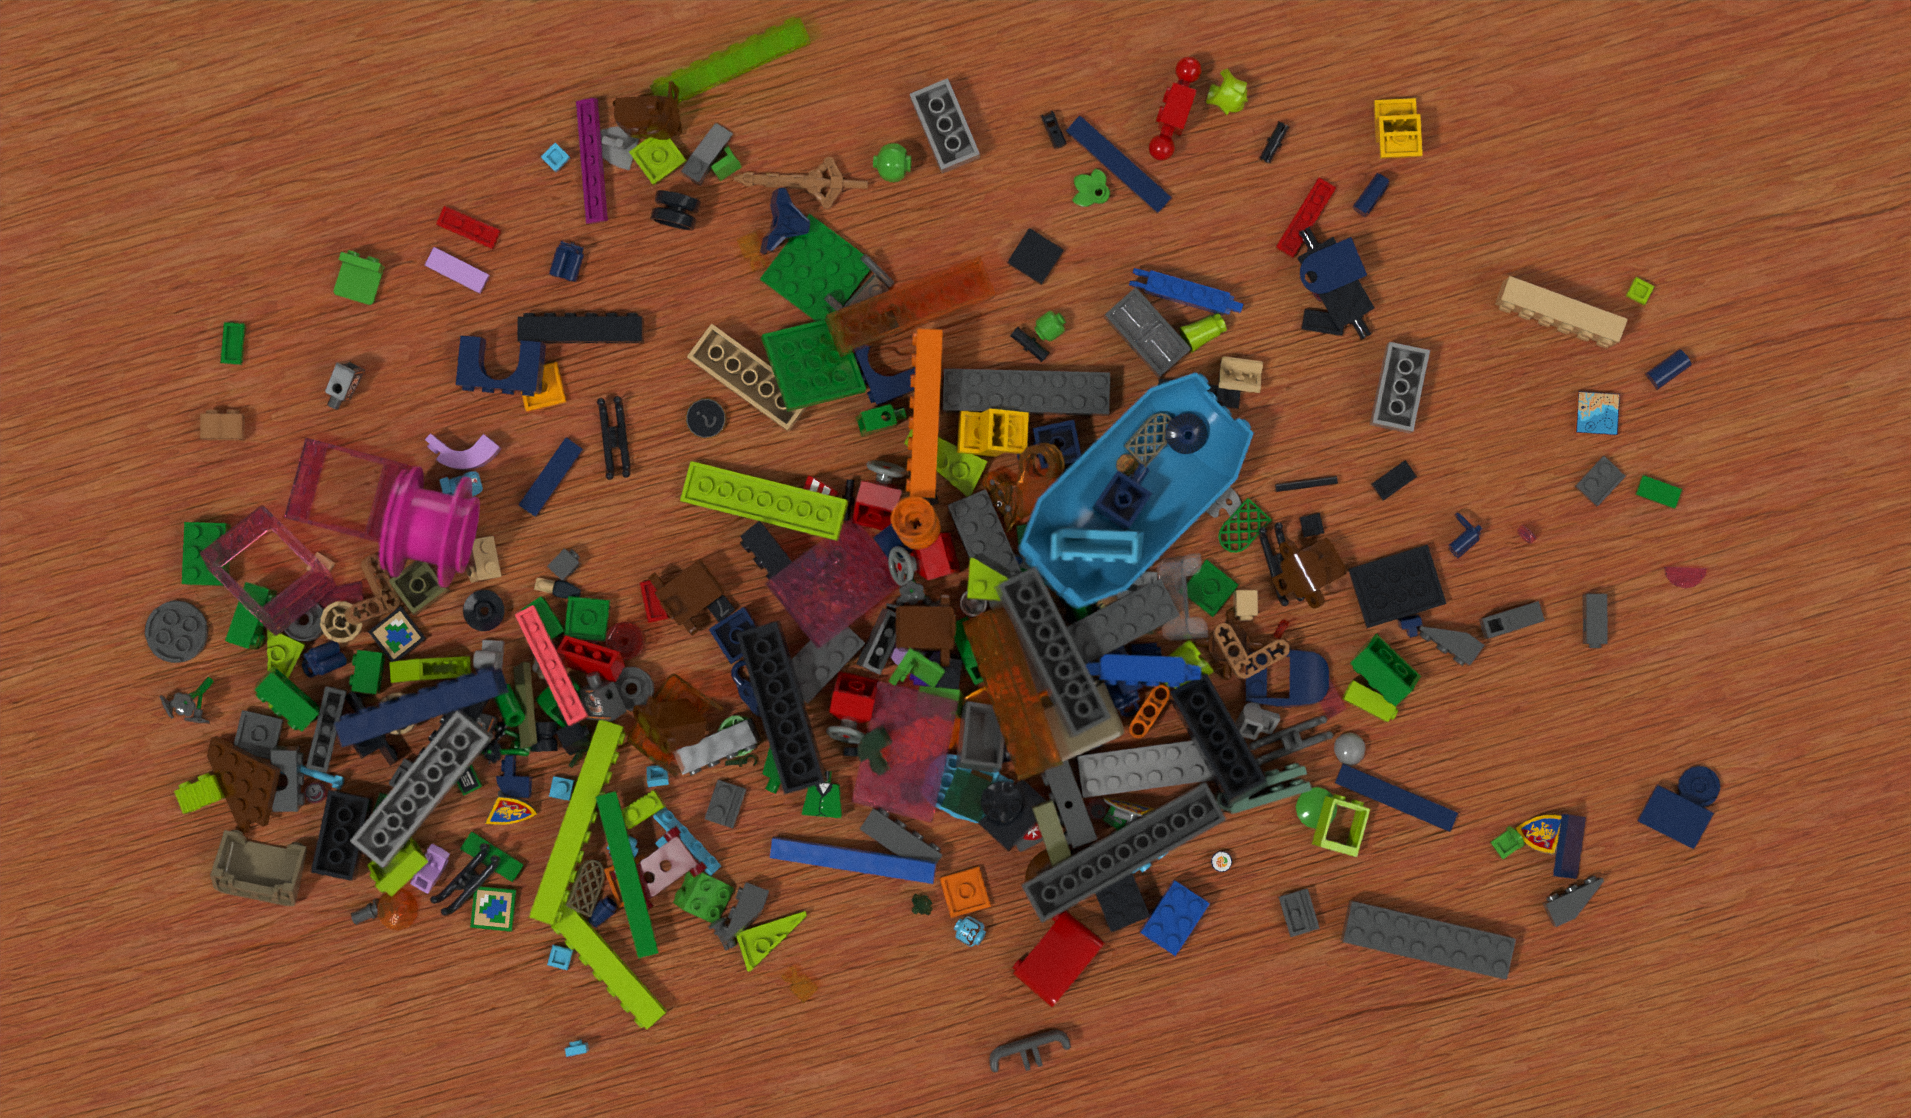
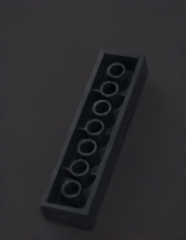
[736,620,827,795]

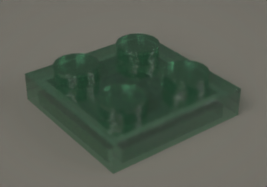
[941,768,992,822]

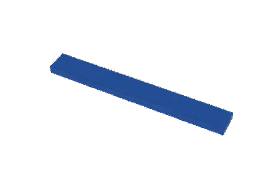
[770,836,936,884]

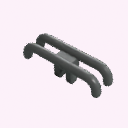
[1249,715,1333,766]
[989,1029,1071,1073]

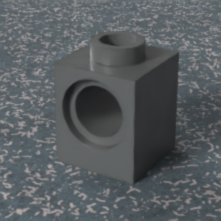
[547,548,582,581]

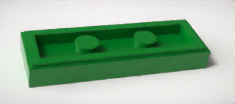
[460,831,524,882]

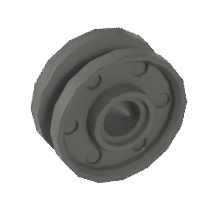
[281,598,325,642]
[612,667,655,711]

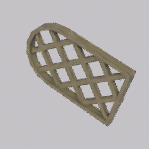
[1124,412,1172,468]
[565,859,605,917]

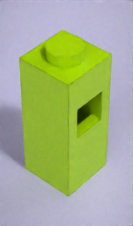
[1342,681,1398,722]

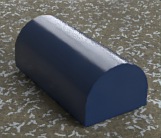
[1352,173,1389,218]
[1645,349,1692,390]

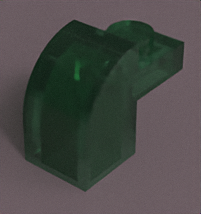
[858,725,893,776]

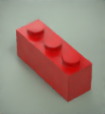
[556,635,625,682]

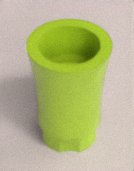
[1179,313,1227,353]

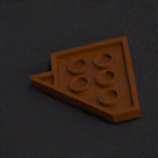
[207,736,281,834]

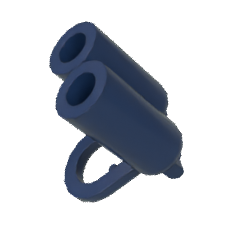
[549,241,584,283]
[1448,512,1483,559]
[302,640,347,678]
[1105,683,1140,717]

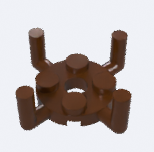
[1192,609,1264,680]

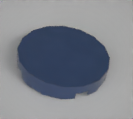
[1677,766,1721,807]

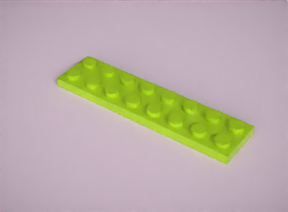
[680,461,849,541]

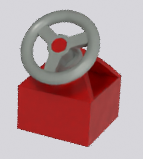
[852,460,907,530]
[888,533,961,586]
[826,671,880,744]

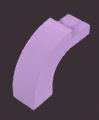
[425,434,502,470]

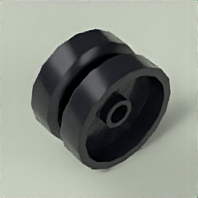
[650,190,701,231]

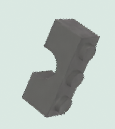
[271,746,305,812]

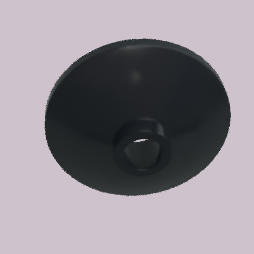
[463,590,505,631]

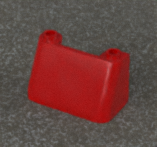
[1012,910,1105,1008]

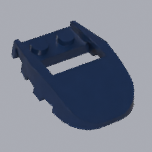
[1245,647,1329,708]

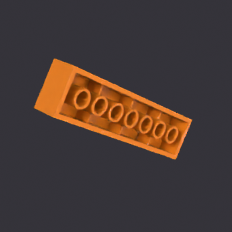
[906,329,943,498]

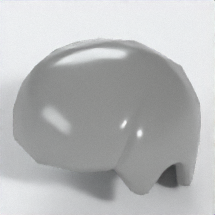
[1334,732,1366,766]

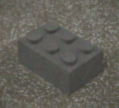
[956,701,1008,773]

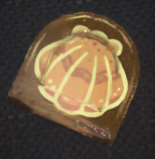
[1116,454,1139,477]

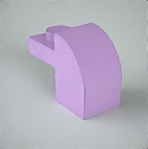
[410,844,450,894]

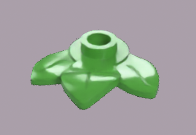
[1072,169,1110,207]

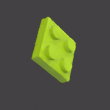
[629,137,687,186]

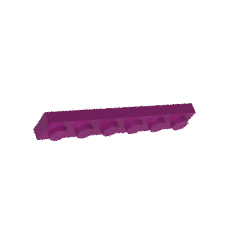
[576,98,608,224]

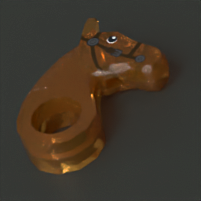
[982,442,1065,533]

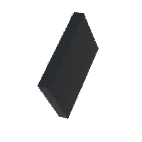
[978,779,1046,852]

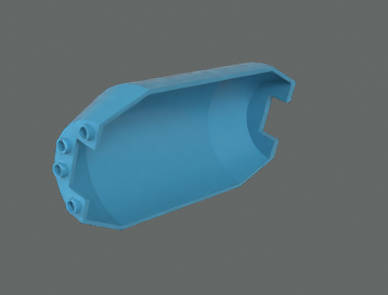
[1019,372,1254,608]

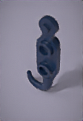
[731,660,761,717]

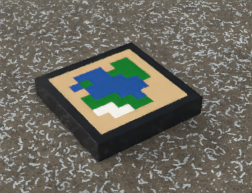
[368,606,427,662]

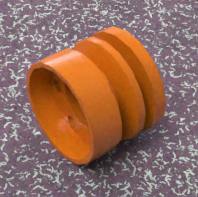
[891,496,941,549]

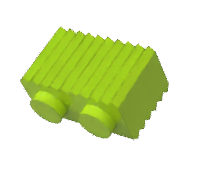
[174,773,225,814]
[622,790,666,829]

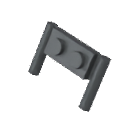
[824,254,894,326]

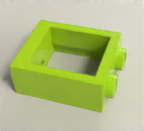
[1312,794,1370,857]
[367,838,428,896]

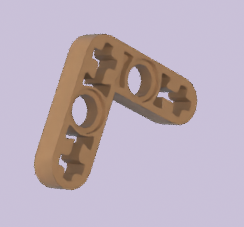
[345,554,400,625]
[1213,623,1290,679]

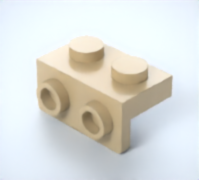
[1218,356,1263,393]
[466,536,501,583]

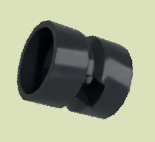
[530,722,558,752]

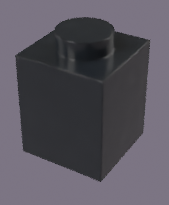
[556,722,591,756]

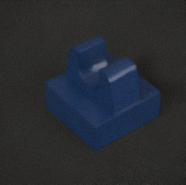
[1397,614,1422,638]

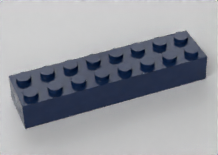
[334,666,509,747]

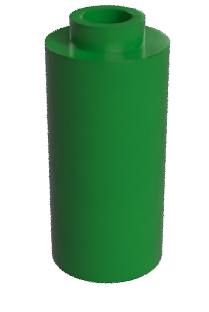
[493,684,525,727]

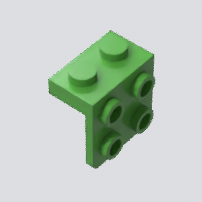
[334,250,385,305]
[673,871,734,923]

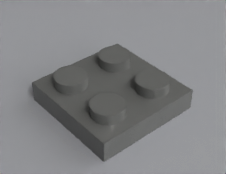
[234,710,284,760]

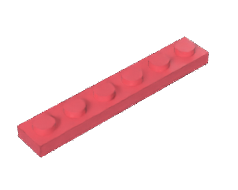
[515,605,588,726]

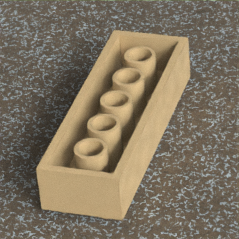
[1495,276,1628,348]
[687,323,807,432]

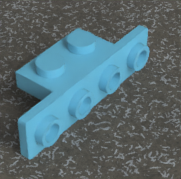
[653,807,721,876]

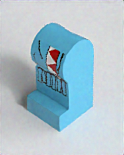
[440,472,483,496]

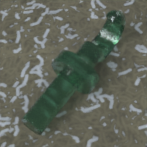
[568,745,590,768]
[725,755,757,767]

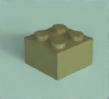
[389,560,450,615]

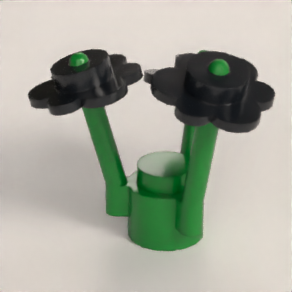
[482,720,530,764]

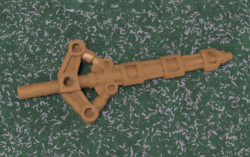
[734,156,868,209]

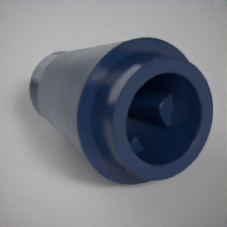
[588,896,618,927]

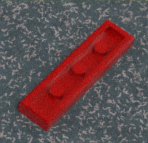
[1275,177,1336,258]

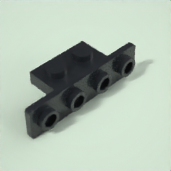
[346,691,398,766]

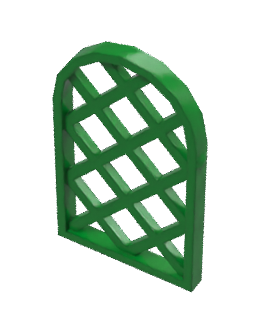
[1218,498,1272,553]

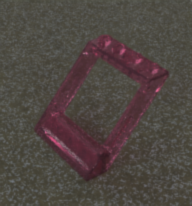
[284,438,414,543]
[200,505,337,636]

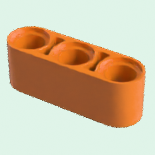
[1128,685,1170,738]

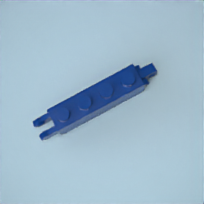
[1129,268,1243,315]
[1086,655,1201,687]

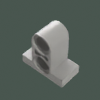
[473,640,505,670]

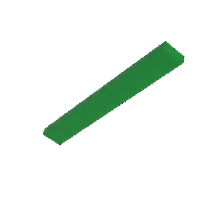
[596,791,659,959]

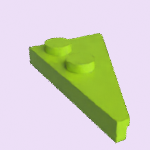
[967,558,1009,601]
[267,627,305,709]
[737,911,807,972]

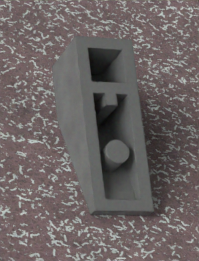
[681,123,733,186]

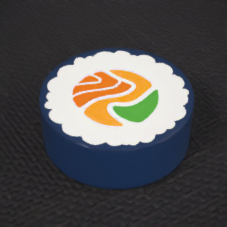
[1211,851,1232,872]

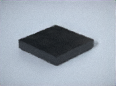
[1007,228,1064,285]

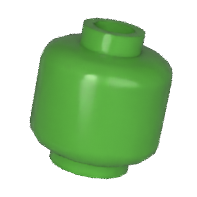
[1034,311,1066,342]

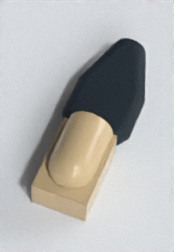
[534,578,581,599]

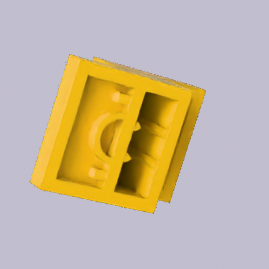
[1374,98,1423,159]
[957,408,1029,457]

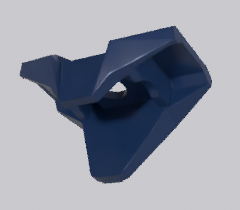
[760,188,810,255]

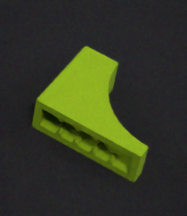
[389,656,471,683]

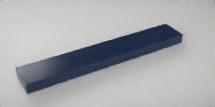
[1066,115,1172,214]
[1334,764,1458,832]

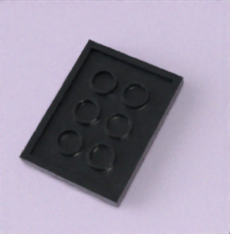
[1348,545,1446,629]

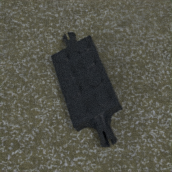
[1297,226,1375,340]

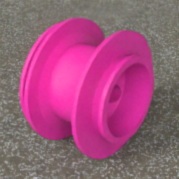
[379,466,480,588]

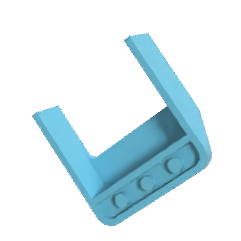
[1051,528,1144,563]

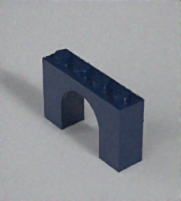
[845,310,916,407]
[455,336,546,397]

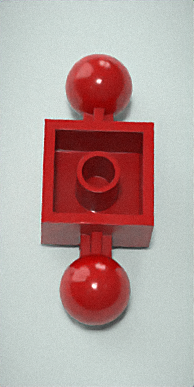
[1148,57,1202,161]

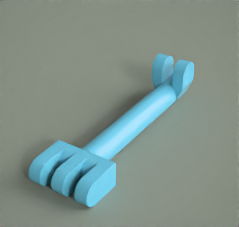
[280,765,345,789]

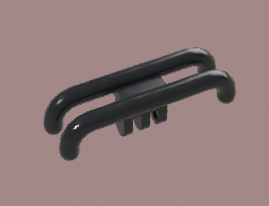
[597,396,631,480]
[1258,522,1305,607]
[430,843,501,916]

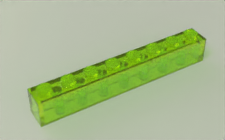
[650,17,811,104]

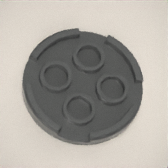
[145,601,208,663]

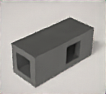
[1583,594,1608,648]

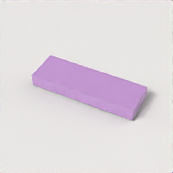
[425,247,490,294]

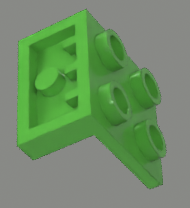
[889,648,945,687]

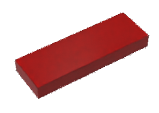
[436,206,501,250]

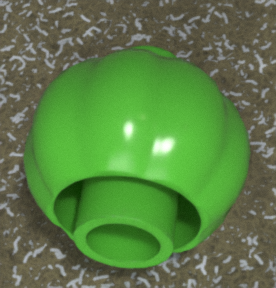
[873,143,911,182]

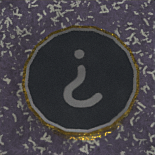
[685,398,727,439]

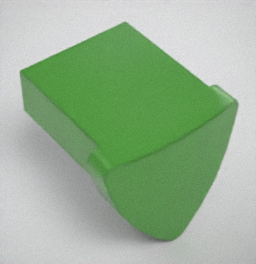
[711,146,741,181]
[1490,826,1524,859]

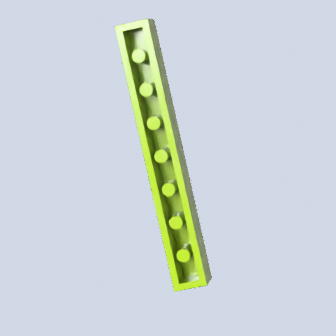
[551,902,667,1029]

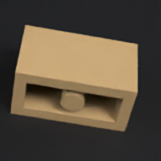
[1233,590,1258,621]

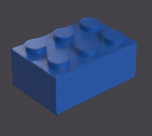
[1139,879,1210,956]

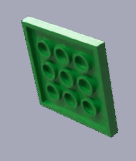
[760,214,870,322]
[761,316,866,412]

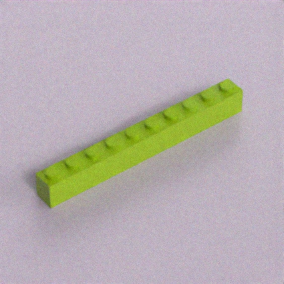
[529,720,626,926]

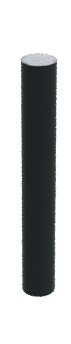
[1275,476,1338,492]

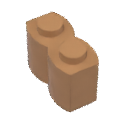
[200,410,245,440]

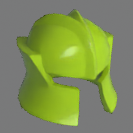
[1206,69,1248,115]

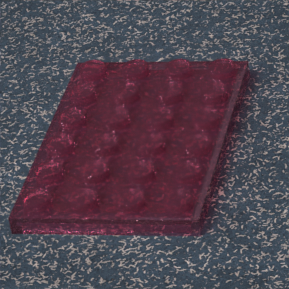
[765,517,905,649]
[852,681,959,823]

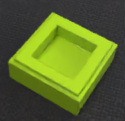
[1626,277,1654,305]

